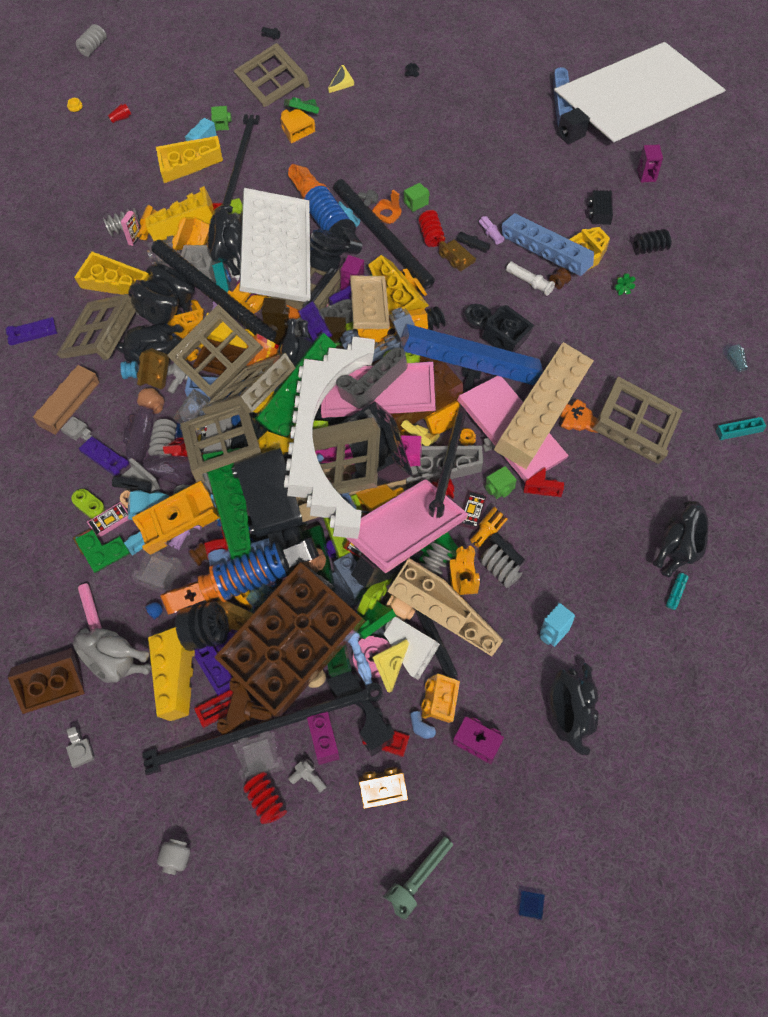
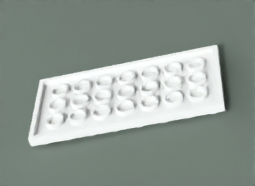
[239,188,310,302]

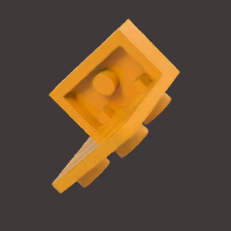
[172,217,209,250]
[423,401,459,435]

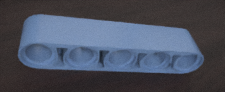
[553,67,572,126]

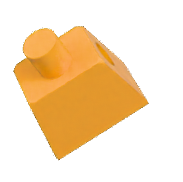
[280,109,315,143]
[355,484,404,511]

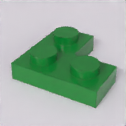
[75,530,130,573]

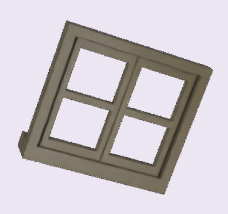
[234,43,310,107]
[269,265,343,310]
[56,294,136,360]
[167,304,263,399]
[201,353,295,415]
[593,376,682,464]
[180,404,261,483]
[300,417,380,501]

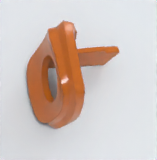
[372,190,402,224]

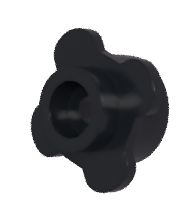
[405,63,419,77]

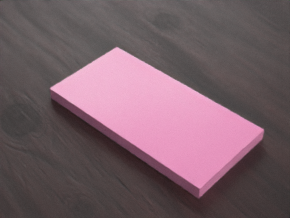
[321,362,436,418]
[457,376,568,482]
[347,479,468,573]

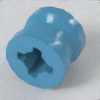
[121,361,139,379]

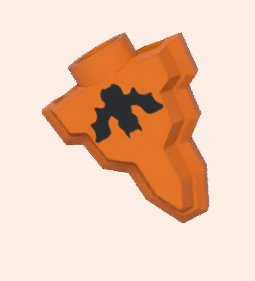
[561,399,598,433]

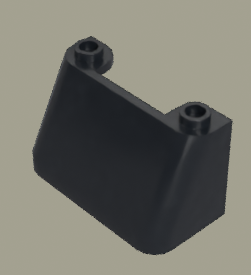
[337,401,412,491]
[231,448,303,538]

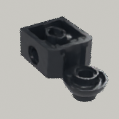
[465,304,535,352]

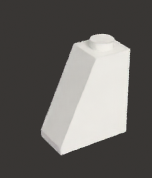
[384,617,440,680]

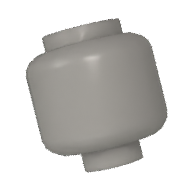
[157,839,190,875]

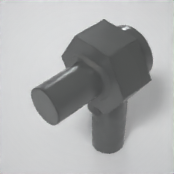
[358,190,378,206]

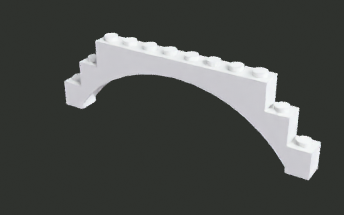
[284,337,375,539]

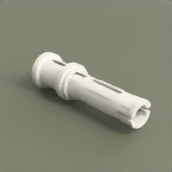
[506,261,555,296]

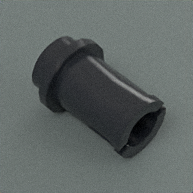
[261,27,280,40]

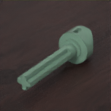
[383,837,453,920]

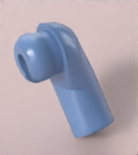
[410,711,436,739]

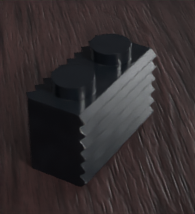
[588,190,613,225]

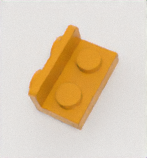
[421,674,460,723]

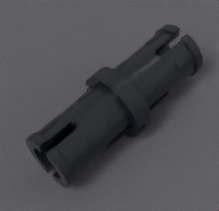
[457,231,491,253]
[112,475,152,493]
[489,532,525,567]

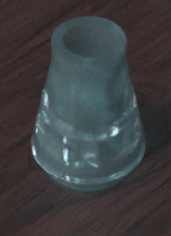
[727,344,748,372]

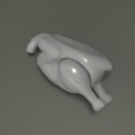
[73,628,152,683]

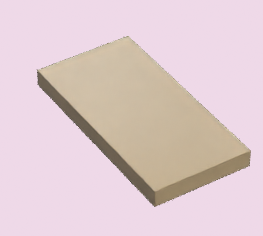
[350,276,390,329]

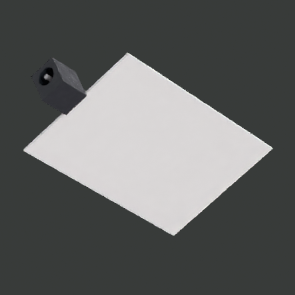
[554,42,726,145]

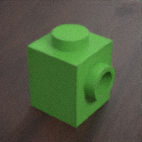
[211,106,232,131]
[404,183,430,212]
[485,466,517,499]

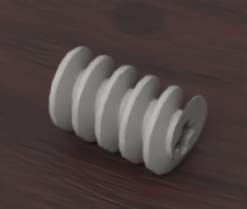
[76,24,106,57]
[103,208,139,237]
[148,419,177,461]
[419,542,453,574]
[480,544,522,588]

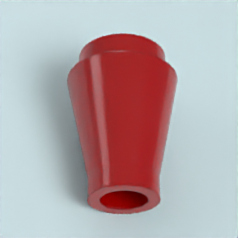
[108,103,132,123]

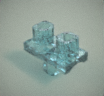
[246,584,279,614]

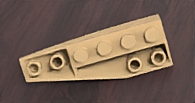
[387,558,503,656]

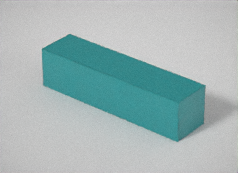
[212,262,231,293]
[716,417,766,440]

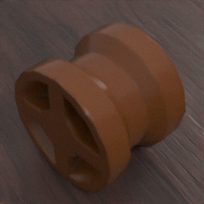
[549,268,571,290]
[188,542,208,567]

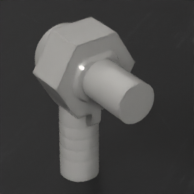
[167,367,188,394]
[288,759,326,792]

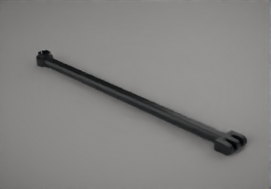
[222,114,260,205]
[428,367,481,518]
[142,683,383,775]

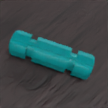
[666,573,689,610]

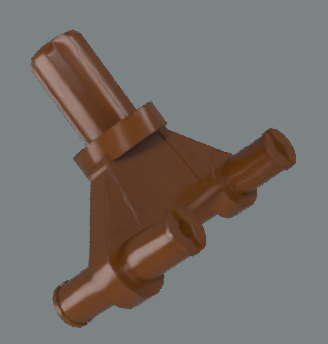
[217,677,273,734]

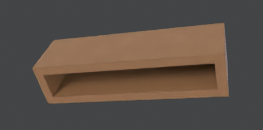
[33,365,99,435]

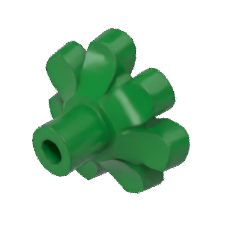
[615,273,636,295]

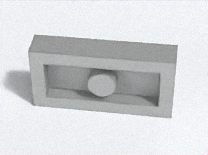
[120,458,160,494]

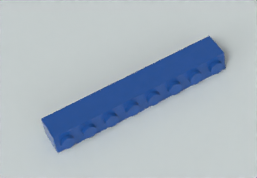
[400,324,544,385]

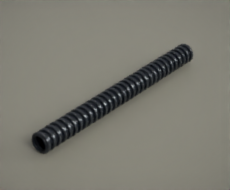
[333,179,435,289]
[151,239,277,342]

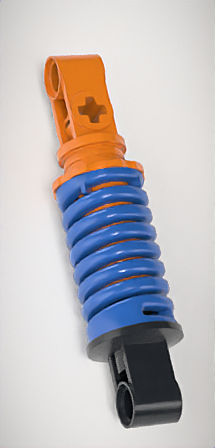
[288,164,362,254]
[160,536,319,615]

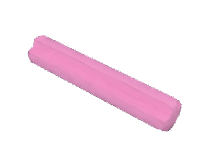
[78,583,102,631]

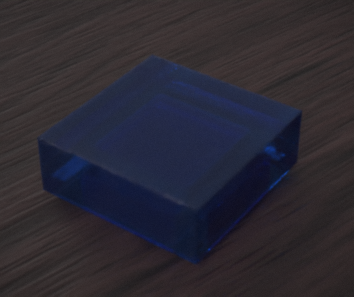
[518,891,545,920]

